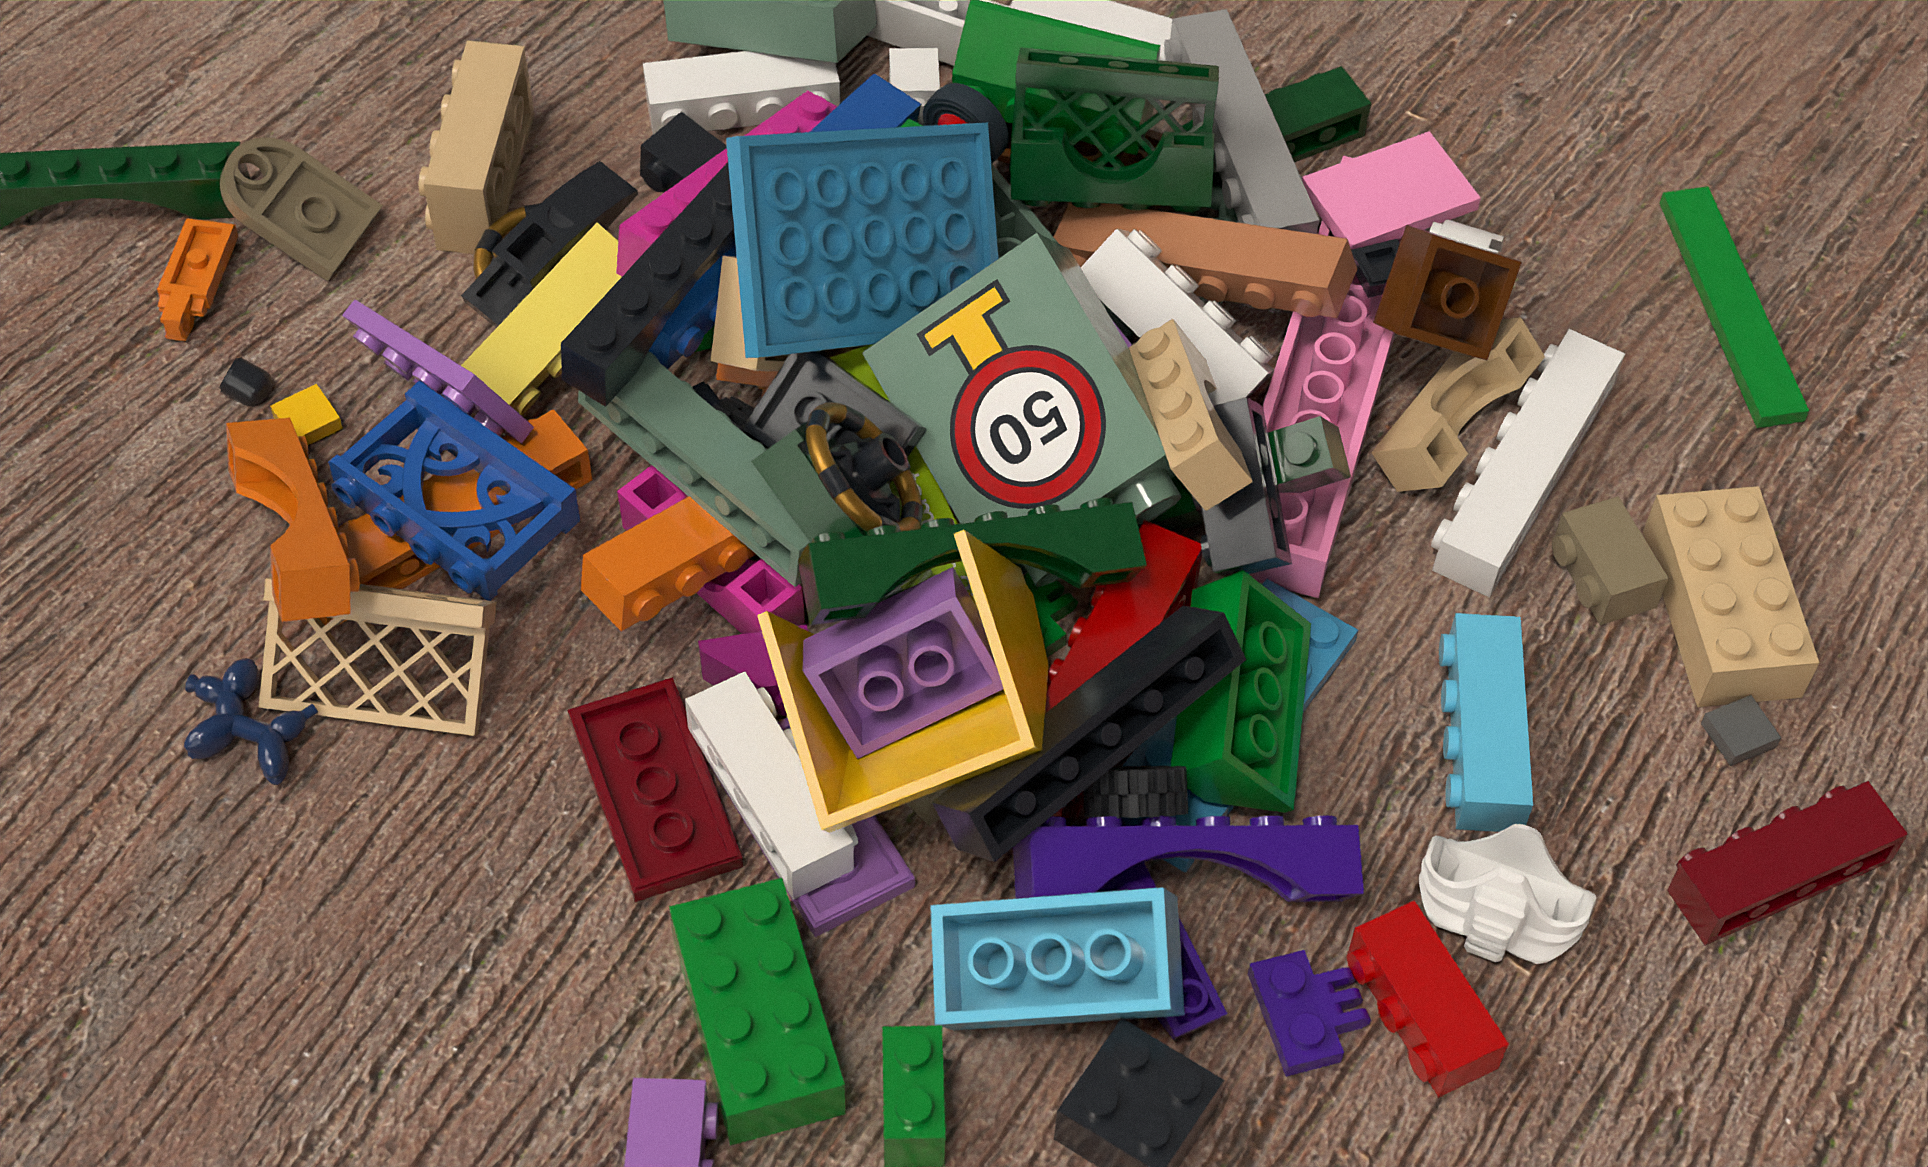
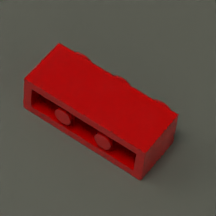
[1347,900,1509,1097]

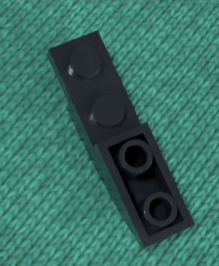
[461,161,639,328]

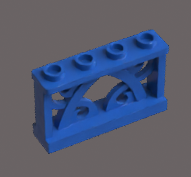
[328,381,580,601]

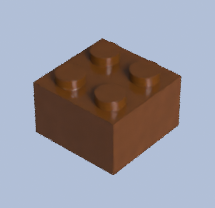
[1373,225,1522,361]

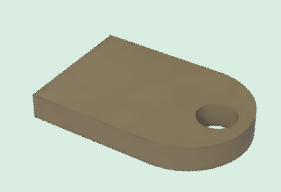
[220,137,383,282]

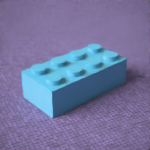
[931,888,1184,1030]

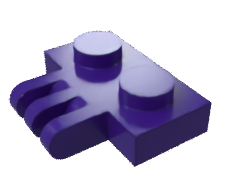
[1247,950,1371,1077]

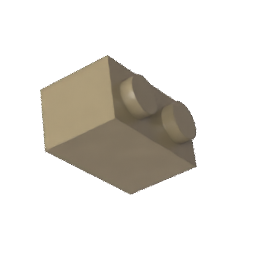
[1552,496,1668,625]

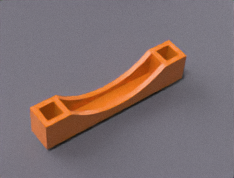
[226,418,359,622]

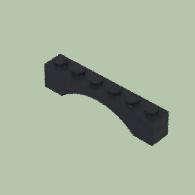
[561,162,736,407]

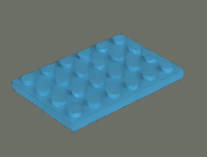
[726,122,998,358]

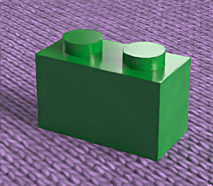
[882,1025,945,1167]

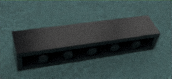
[932,605,1246,862]

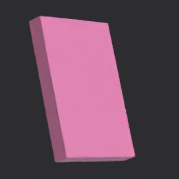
[1302,131,1481,250]

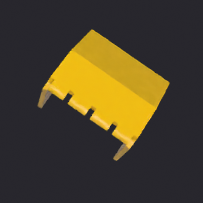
[757,530,1049,833]

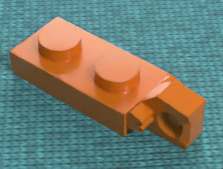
[157,219,238,341]

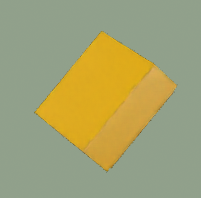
[270,384,343,446]

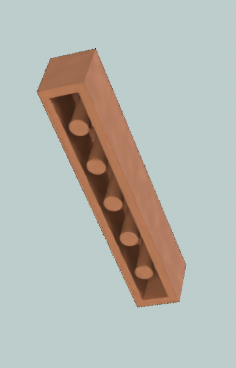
[1054,202,1357,318]

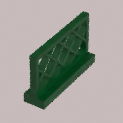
[1009,47,1219,172]

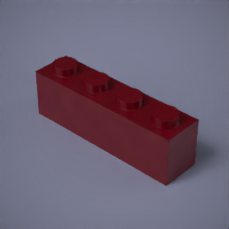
[1667,781,1908,946]

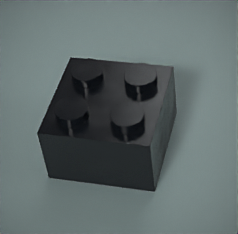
[1054,1018,1224,1167]

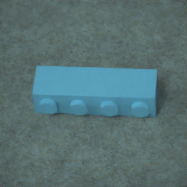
[1439,613,1533,832]

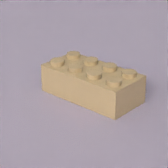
[419,40,534,254]
[1643,486,1819,707]

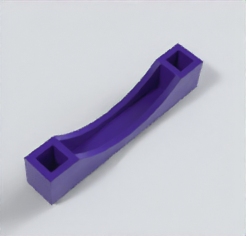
[1013,816,1364,902]

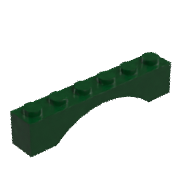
[0,141,250,230]
[797,498,1147,625]

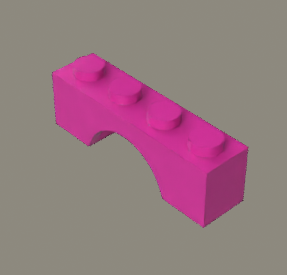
[617,465,805,634]

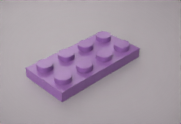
[342,299,534,444]

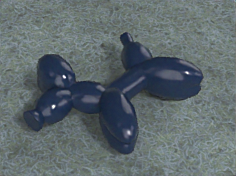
[184,658,318,785]

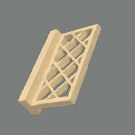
[259,577,497,736]

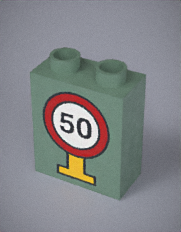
[862,233,1181,587]

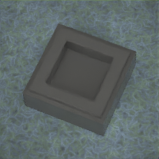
[1701,695,1781,766]

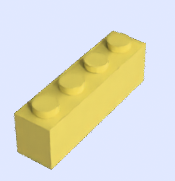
[461,223,622,415]

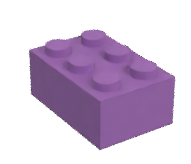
[803,567,1004,759]

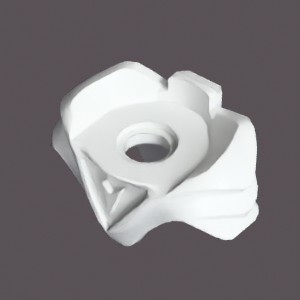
[1419,824,1596,964]

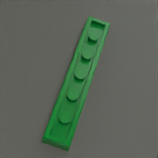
[1659,186,1809,428]

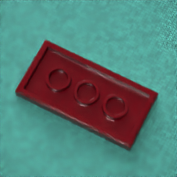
[568,677,743,902]

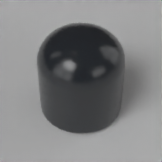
[219,357,272,407]

